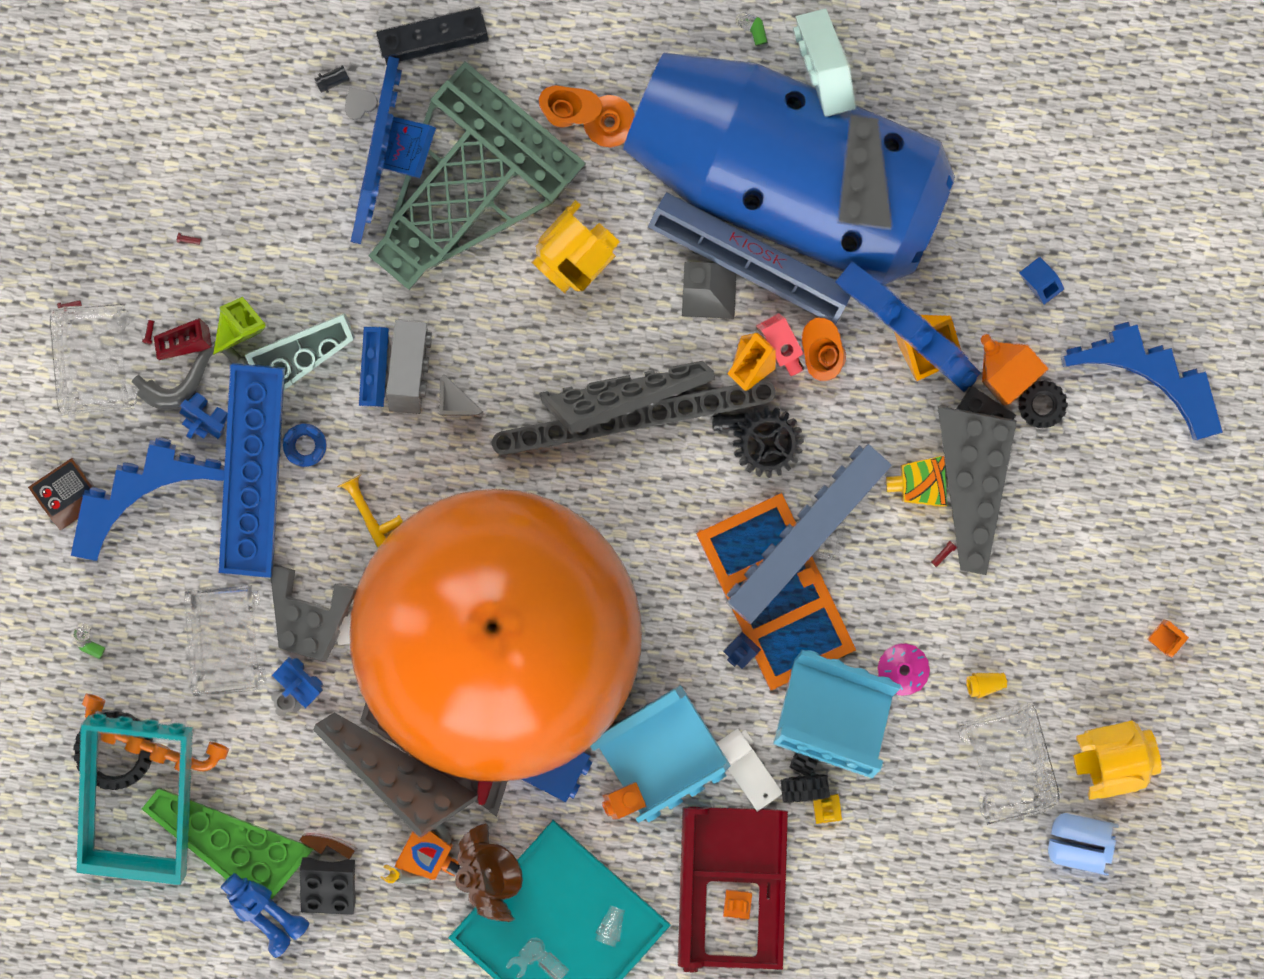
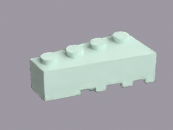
[793,8,856,117]
[245,313,355,390]

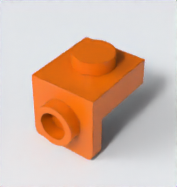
[602,782,647,819]

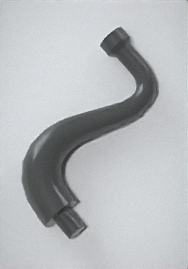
[132,342,248,410]

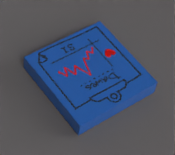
[383,117,436,178]

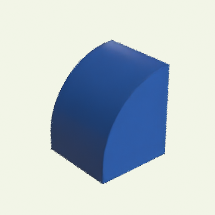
[1019,257,1065,305]

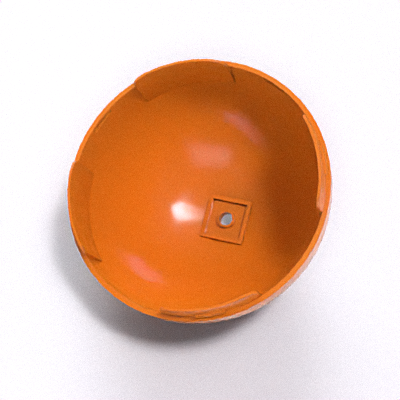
[349,489,642,782]

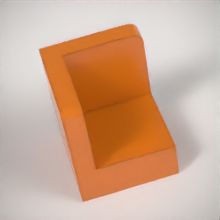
[1147,619,1189,658]

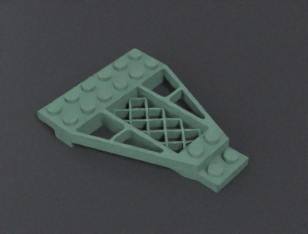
[368,61,586,291]

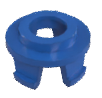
[283,424,327,467]

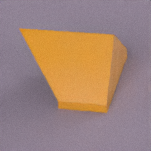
[727,332,776,391]

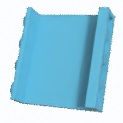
[773,650,901,778]
[590,685,731,823]

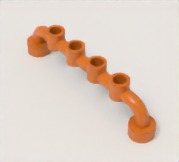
[82,693,229,772]

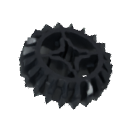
[732,406,804,478]

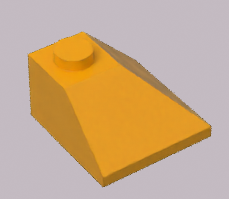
[894,314,961,381]

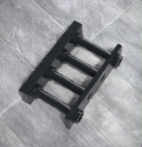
[376,6,489,65]

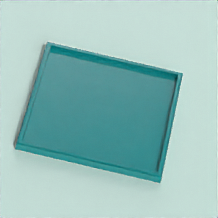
[448,819,671,979]

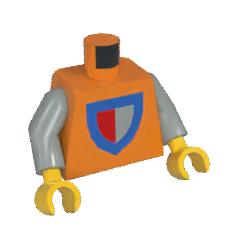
[380,823,460,884]

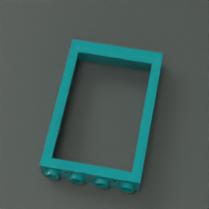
[76,714,193,885]

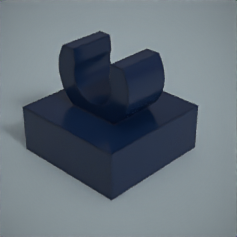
[723,632,761,669]

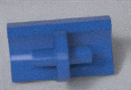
[179,393,228,440]
[272,657,323,709]

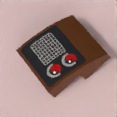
[28,458,95,531]

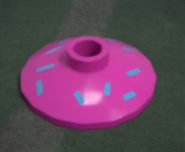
[877,643,930,696]

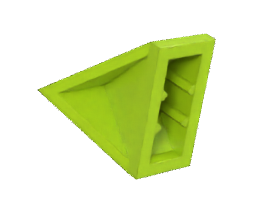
[213,297,266,355]

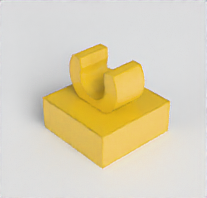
[813,794,842,824]

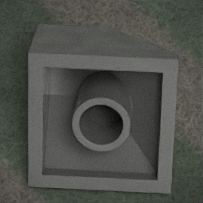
[682,262,736,319]

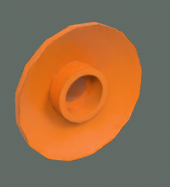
[584,95,635,148]

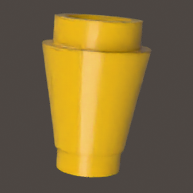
[966,673,1007,699]

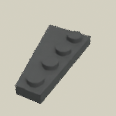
[837,115,892,230]

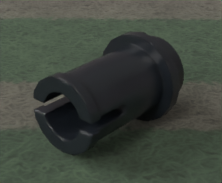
[314,65,350,93]
[712,413,746,434]

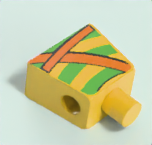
[886,456,947,507]

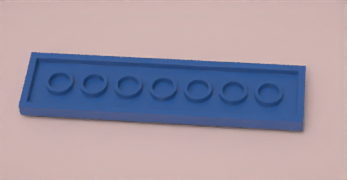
[219,363,285,578]

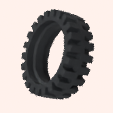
[73,711,153,790]

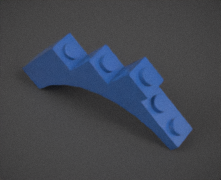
[835,262,981,392]
[1060,322,1223,440]
[71,437,225,561]

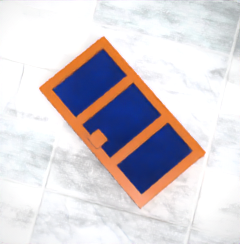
[696,493,856,690]

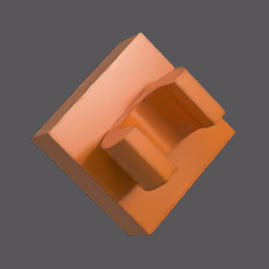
[723,889,752,919]

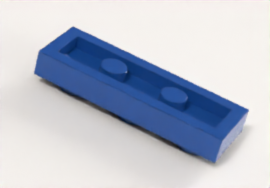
[359,327,389,407]

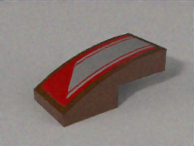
[299,833,357,859]

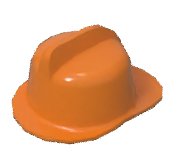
[539,85,602,128]
[802,318,847,381]

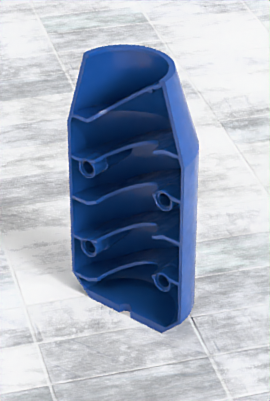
[623,52,955,285]

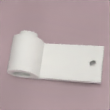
[717,728,782,811]

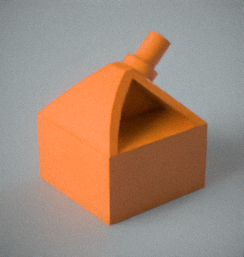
[980,334,1049,406]

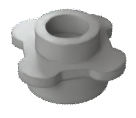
[271,691,301,716]

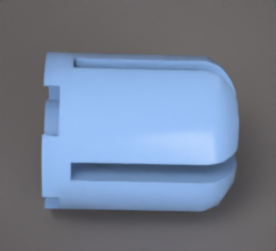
[1048,813,1119,876]

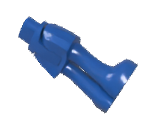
[220,873,309,958]

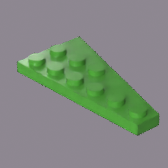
[142,788,313,910]

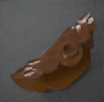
[455,824,523,922]

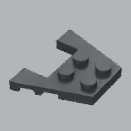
[271,565,357,661]

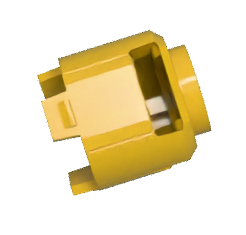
[531,200,620,293]
[1073,720,1161,800]

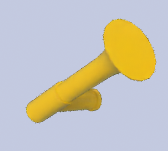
[337,474,403,547]

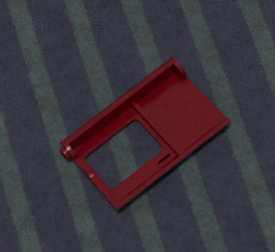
[677,806,788,973]

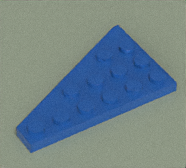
[350,57,402,244]

